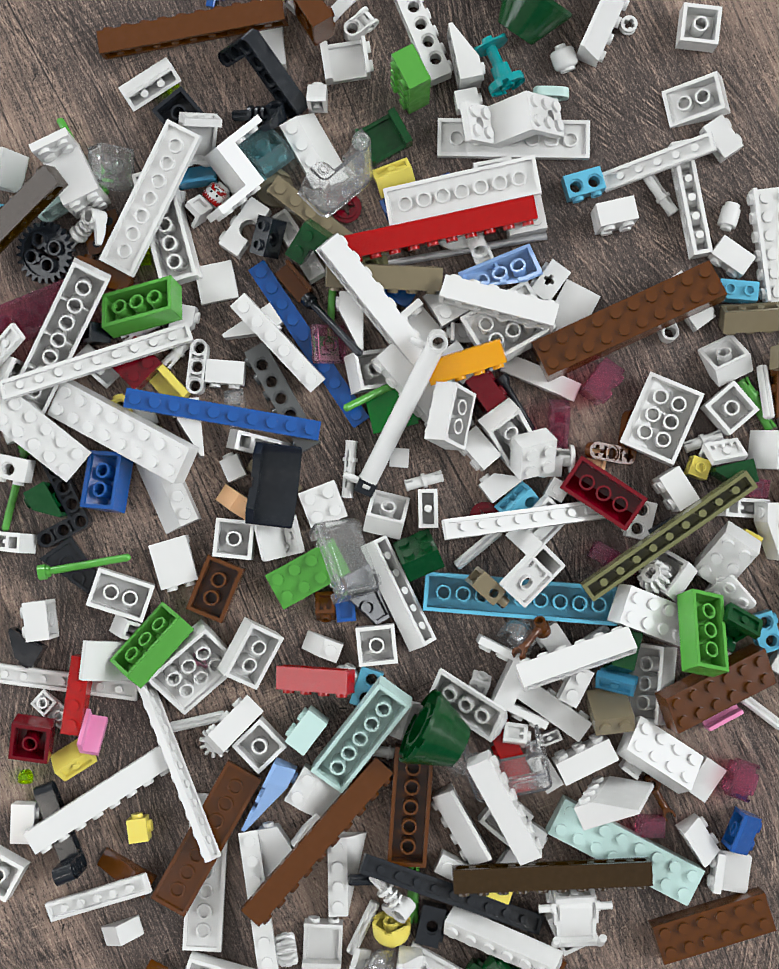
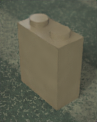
[586,689,635,736]

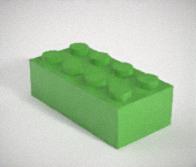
[390,43,431,114]
[102,275,182,338]
[265,538,352,610]
[677,588,729,677]
[109,602,194,689]

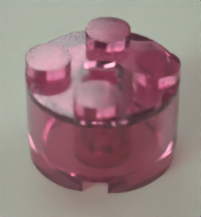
[721,757,760,803]

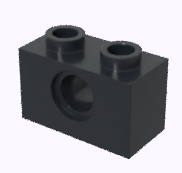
[249,214,287,259]
[414,899,449,948]

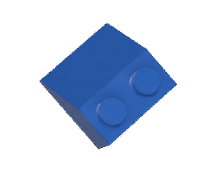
[721,806,762,856]

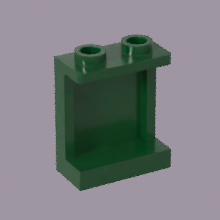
[353,107,413,167]
[723,602,763,653]

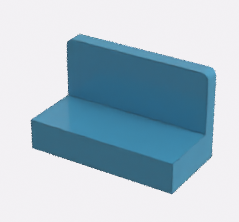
[179,166,218,190]
[595,668,639,697]

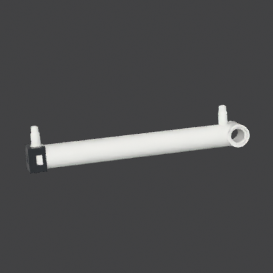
[343,329,448,498]

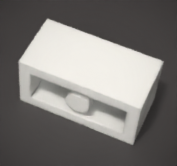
[535,727,563,749]

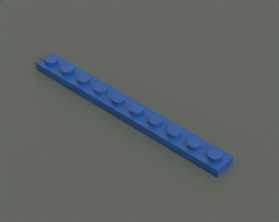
[248,260,369,428]
[123,388,321,441]

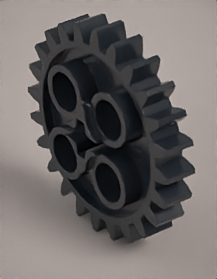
[16,221,76,284]

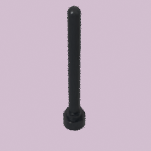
[301,292,363,357]
[494,373,536,431]

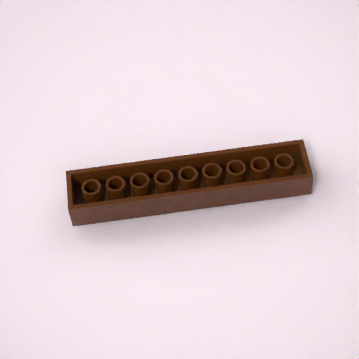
[531,260,727,382]

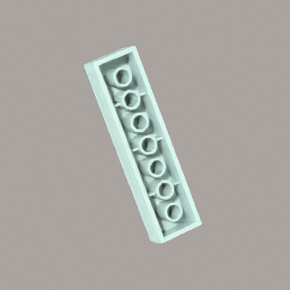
[545,794,705,906]

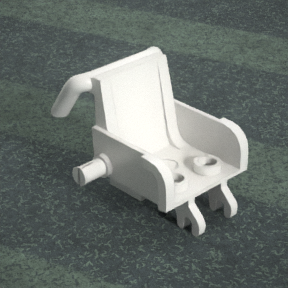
[538,889,613,948]

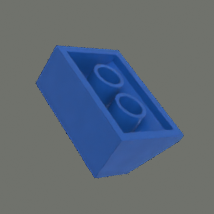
[80,450,133,514]

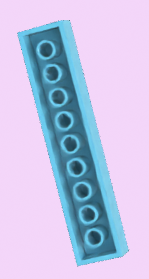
[422,572,618,626]

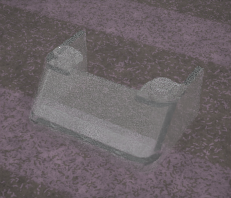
[462,724,552,803]

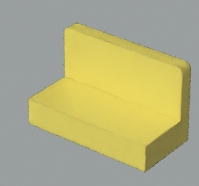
[371,157,415,198]
[149,364,191,398]
[51,739,97,781]

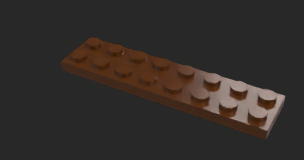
[151,759,262,917]

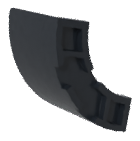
[245,442,302,529]

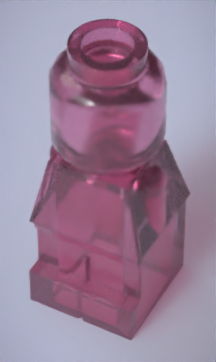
[587,540,638,576]

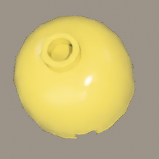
[372,911,411,948]

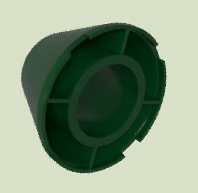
[498,0,573,45]
[399,689,471,767]

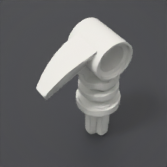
[69,207,108,249]
[369,877,416,924]

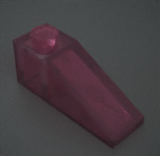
[548,399,571,449]

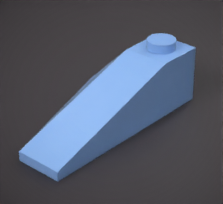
[458,243,543,285]
[241,757,299,832]

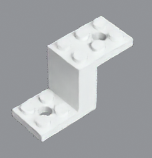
[459,91,564,149]
[204,114,265,223]
[29,127,111,219]
[499,493,566,608]
[476,633,549,730]

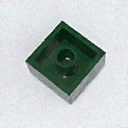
[393,528,445,582]

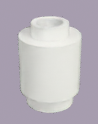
[717,201,741,232]

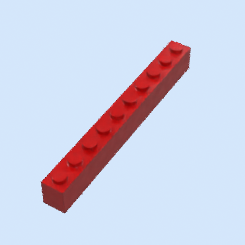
[344,195,538,262]

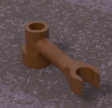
[512,616,551,661]
[643,774,676,822]

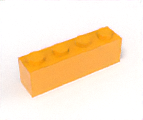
[429,338,507,386]

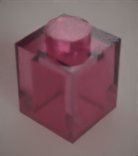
[635,814,665,838]

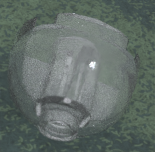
[496,618,536,654]
[364,948,396,969]

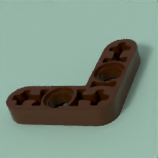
[584,410,637,465]

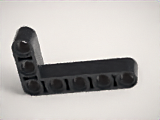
[218,29,308,119]
[37,462,93,548]
[33,780,87,886]

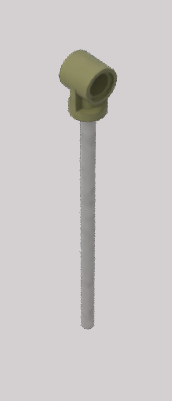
[361,232,547,265]

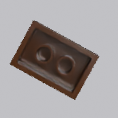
[186,554,246,623]

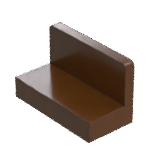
[275,259,314,304]

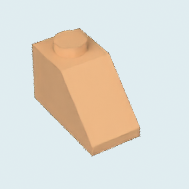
[215,484,248,520]

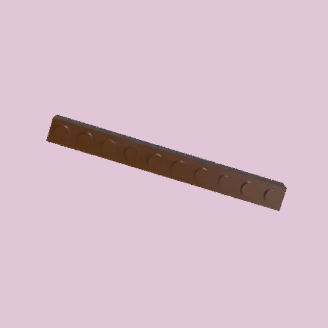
[96,0,289,60]
[241,757,393,927]

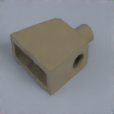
[465,566,510,609]

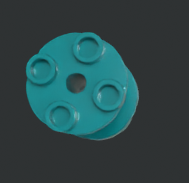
[473,33,525,97]

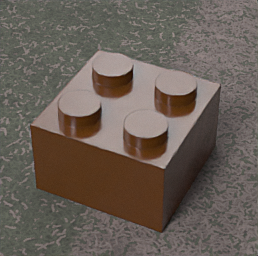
[293,0,336,46]

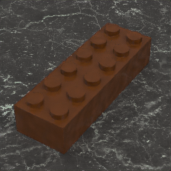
[655,644,777,734]
[387,743,433,868]
[648,887,777,965]

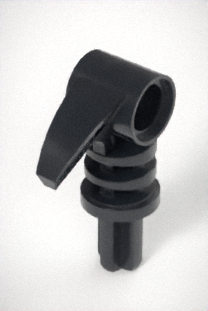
[232,100,287,132]

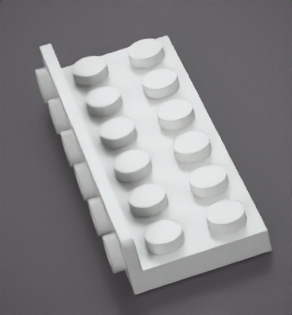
[746,187,779,303]

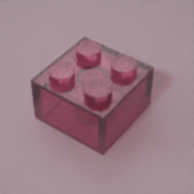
[578,357,625,406]

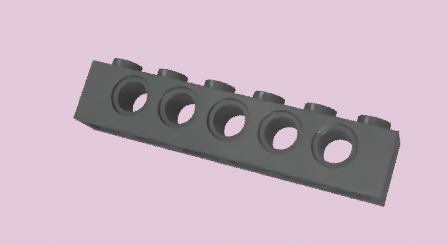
[244,342,321,454]

